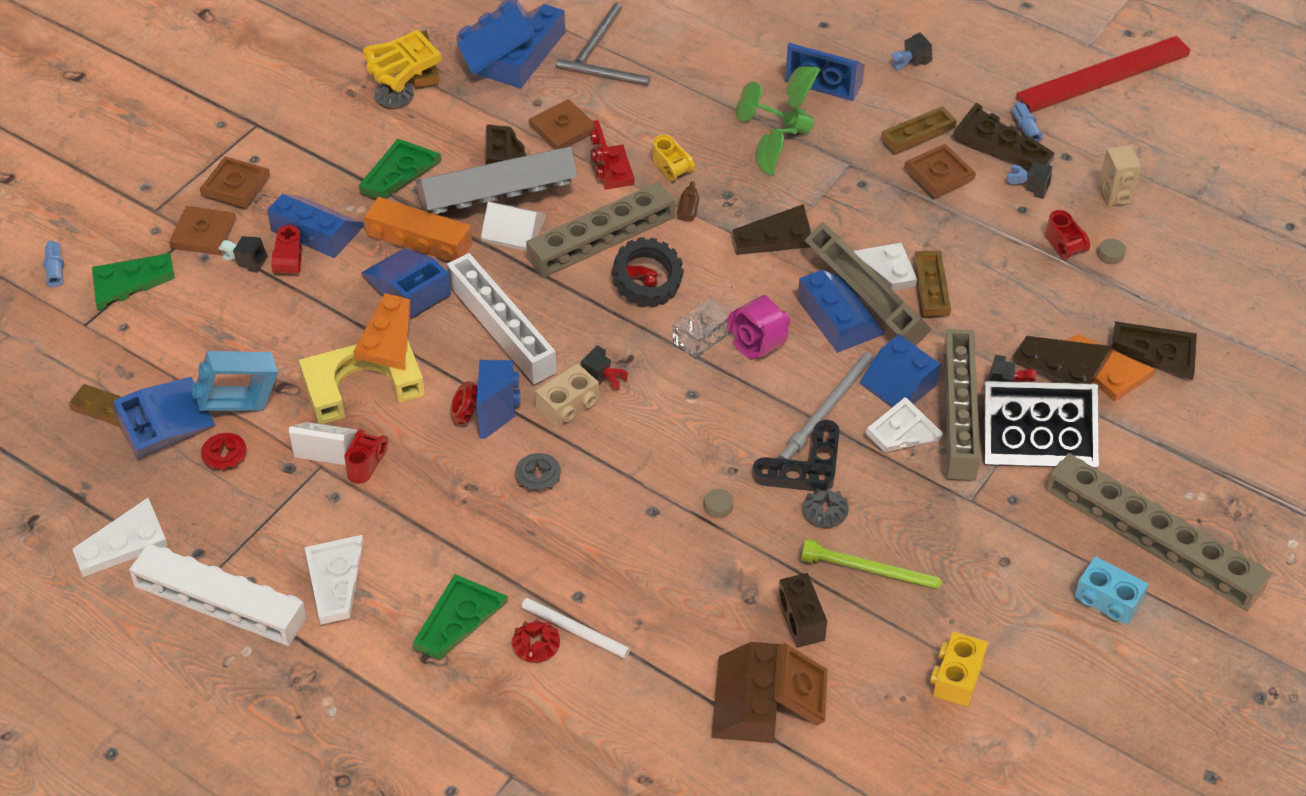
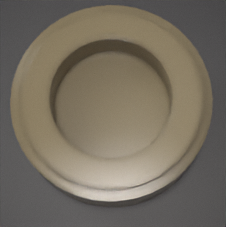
[1098,239,1126,264]
[705,489,733,518]

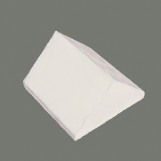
[481,202,546,251]
[289,422,358,465]

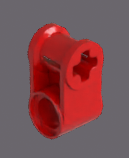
[1045,210,1090,260]
[272,225,303,274]
[344,429,388,484]

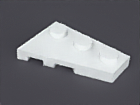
[72,498,168,577]
[305,535,364,625]

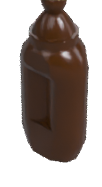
[677,181,700,222]

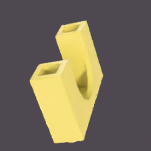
[299,339,425,424]

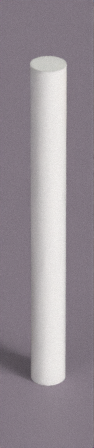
[522,598,630,659]

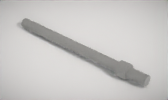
[778,352,873,460]

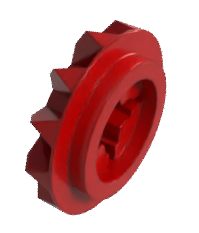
[451,381,477,425]
[201,433,247,471]
[512,618,560,663]

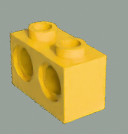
[930,631,988,708]

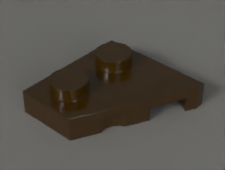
[485,124,527,165]

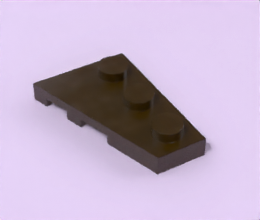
[732,204,811,255]
[1112,321,1197,381]
[1013,336,1113,384]

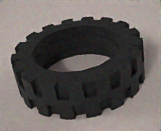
[611,237,684,307]

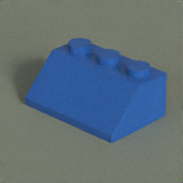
[456,0,534,75]
[785,43,865,101]
[267,194,364,258]
[798,269,884,353]

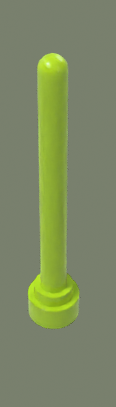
[801,538,942,589]

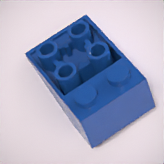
[362,248,451,318]
[113,376,215,460]

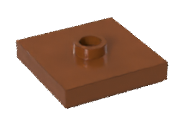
[529,99,594,149]
[904,144,976,198]
[200,156,270,208]
[169,206,236,255]
[774,643,828,725]

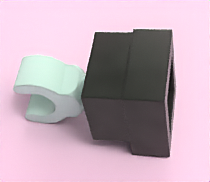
[218,236,268,272]

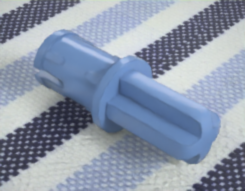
[1012,102,1043,142]
[43,240,64,287]

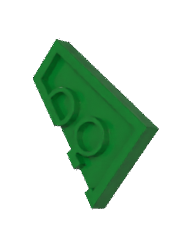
[359,138,441,198]
[92,253,175,311]
[413,574,508,660]

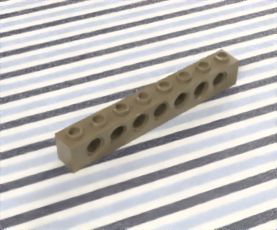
[1046,453,1272,612]

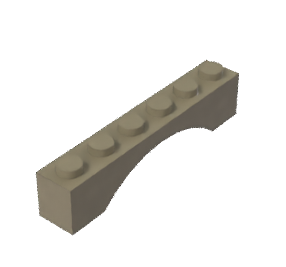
[805,222,932,346]

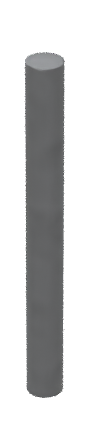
[575,3,622,63]
[556,58,651,86]

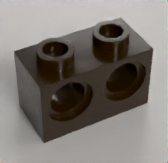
[778,573,828,648]

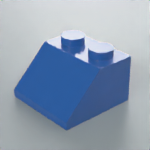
[860,334,941,408]
[476,360,521,439]

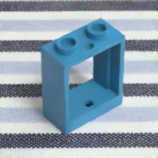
[192,351,278,411]

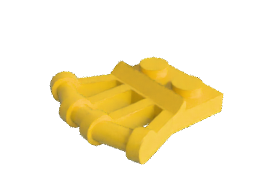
[363,29,442,92]

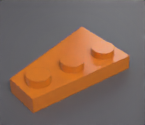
[353,293,411,371]
[1066,333,1155,402]

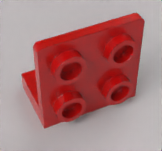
[590,120,635,190]

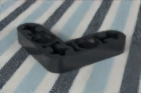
[752,420,840,491]

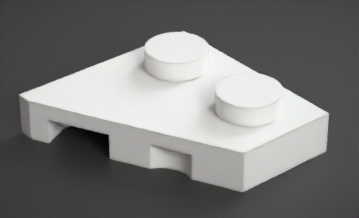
[854,243,917,291]
[865,397,944,452]

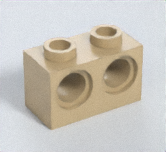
[1099,145,1141,206]
[535,363,599,428]

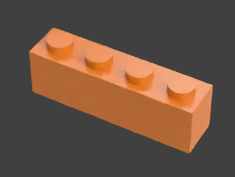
[364,197,472,262]

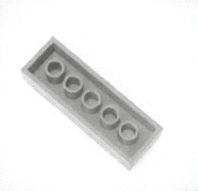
[415,147,578,214]

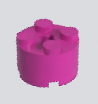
[727,295,790,359]

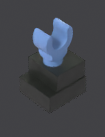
[891,32,932,70]
[1007,162,1053,199]

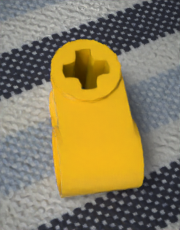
[652,135,695,182]

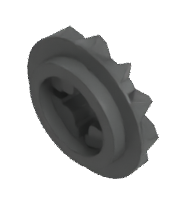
[374,83,414,108]
[515,453,561,492]
[803,487,849,528]

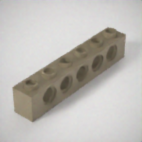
[526,182,675,278]
[943,329,980,480]

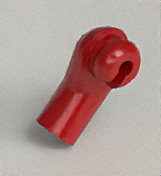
[626,265,659,287]

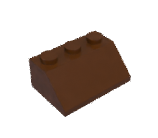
[712,642,781,743]

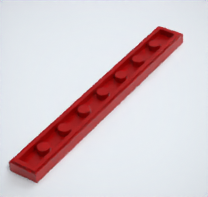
[1016,35,1191,113]

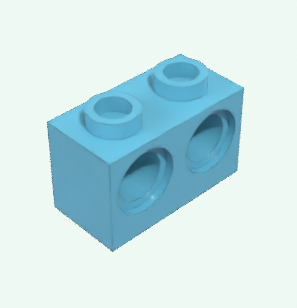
[1074,556,1149,625]

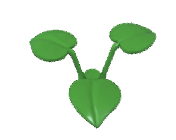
[736,67,821,175]

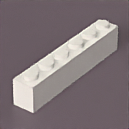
[447,253,557,384]
[129,543,307,646]

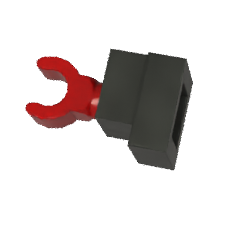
[581,345,628,390]
[989,354,1037,382]

